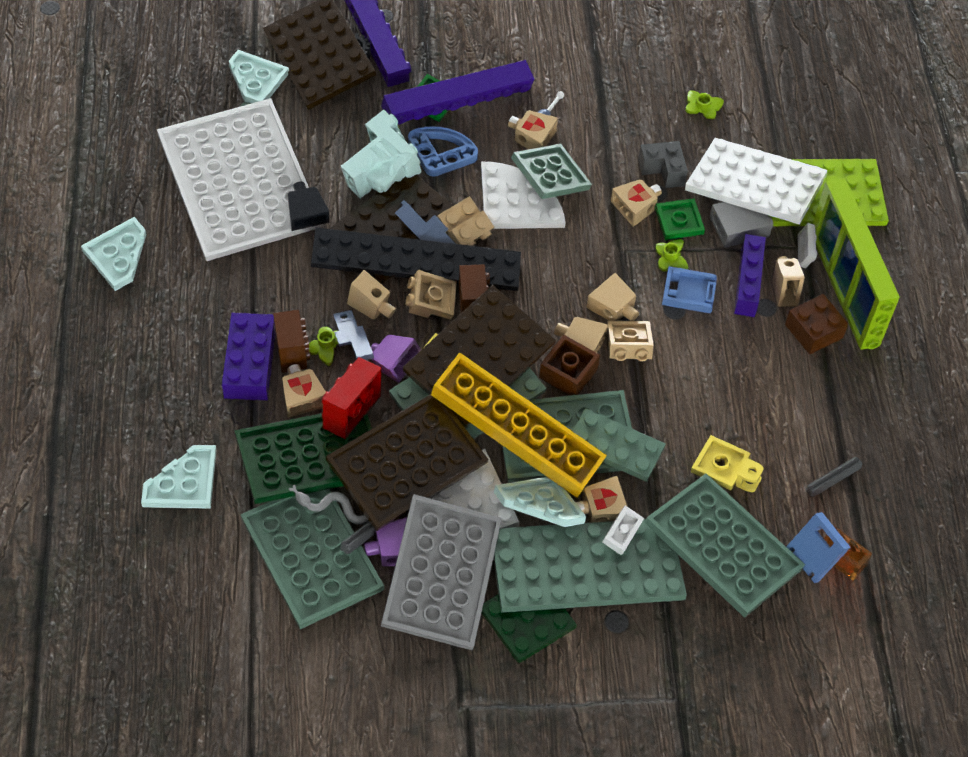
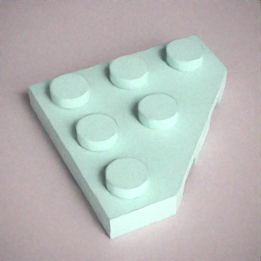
[229,50,289,103]
[81,217,146,291]
[141,445,217,509]
[494,477,586,527]

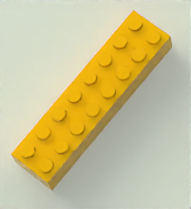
[431,352,607,498]

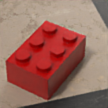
[321,357,381,439]

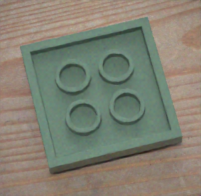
[511,144,592,199]

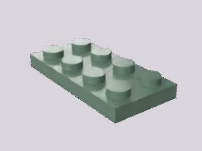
[573,408,666,482]

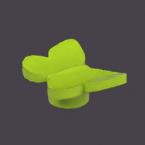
[685,90,724,120]
[655,239,688,272]
[309,327,339,366]

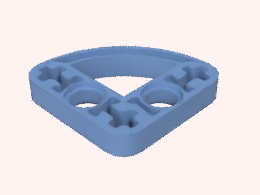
[408,126,478,177]

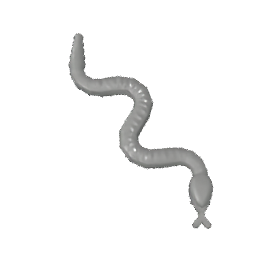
[289,485,397,525]

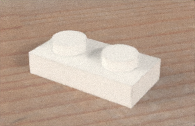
[798,223,817,268]
[602,505,644,555]

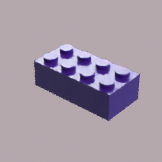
[222,313,276,401]

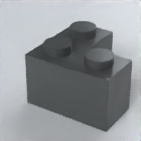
[638,141,688,188]

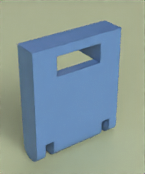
[662,266,717,313]
[786,512,851,583]

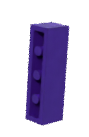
[734,234,766,317]

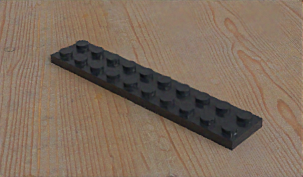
[311,227,521,291]

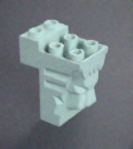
[341,110,421,199]

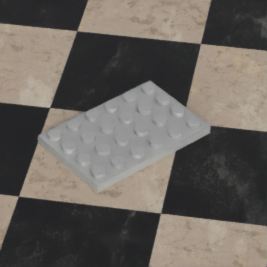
[381,494,502,650]

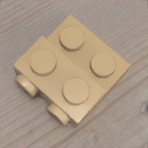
[437,196,494,246]
[405,270,456,320]
[607,321,654,361]

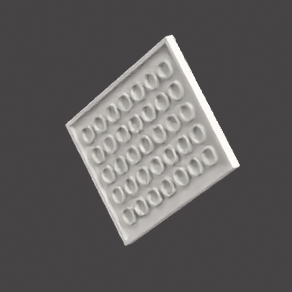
[157,98,324,261]

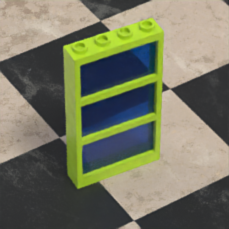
[813,178,900,350]

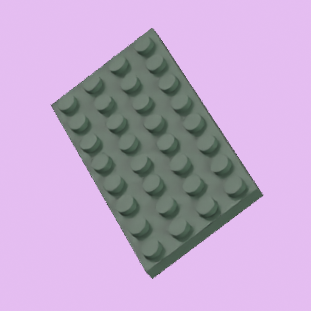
[493,519,687,613]

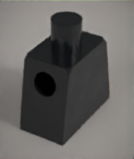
[288,181,329,231]

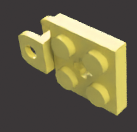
[691,435,764,492]

